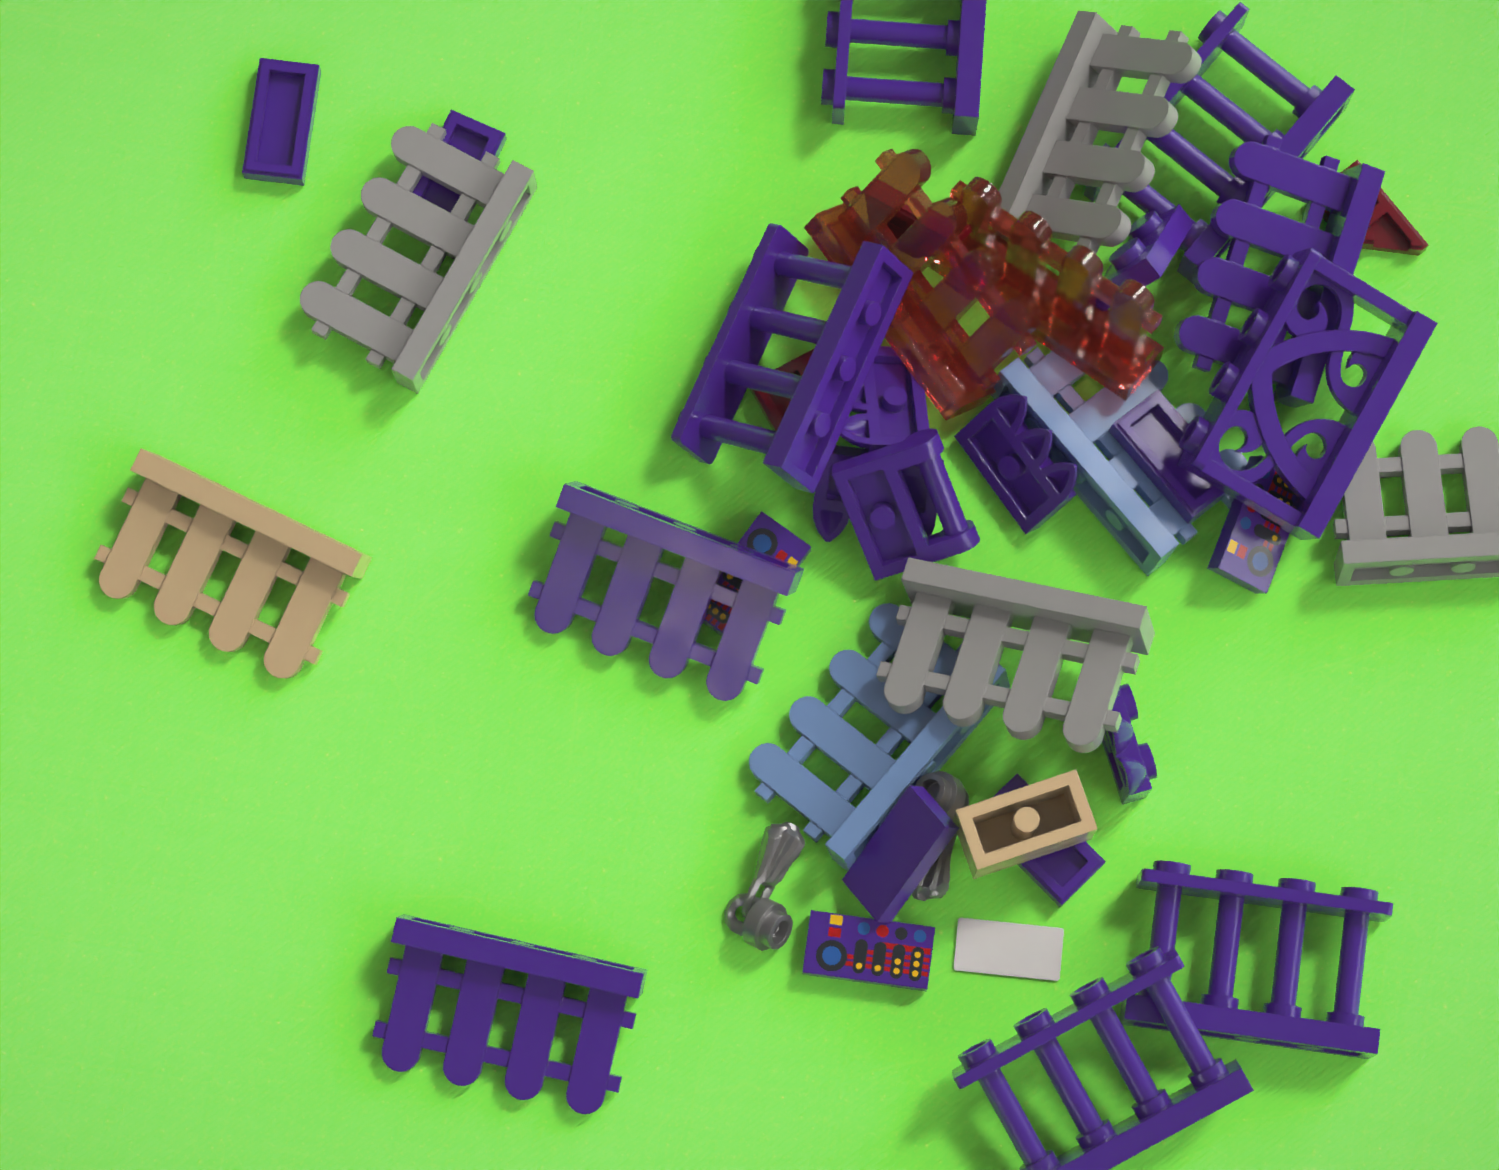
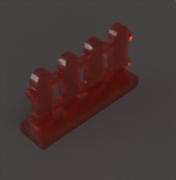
[804,149,1041,421]
[928,177,1164,401]

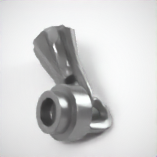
[911,771,969,901]
[724,822,805,951]

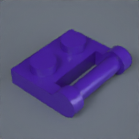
[832,428,980,581]

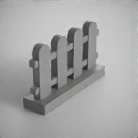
[985,10,1202,256]
[300,123,538,394]
[1333,426,1499,586]
[876,557,1155,753]

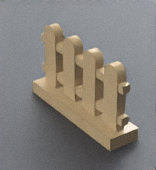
[94,448,372,679]

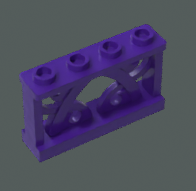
[1177,248,1438,540]

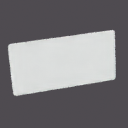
[954,918,1064,981]

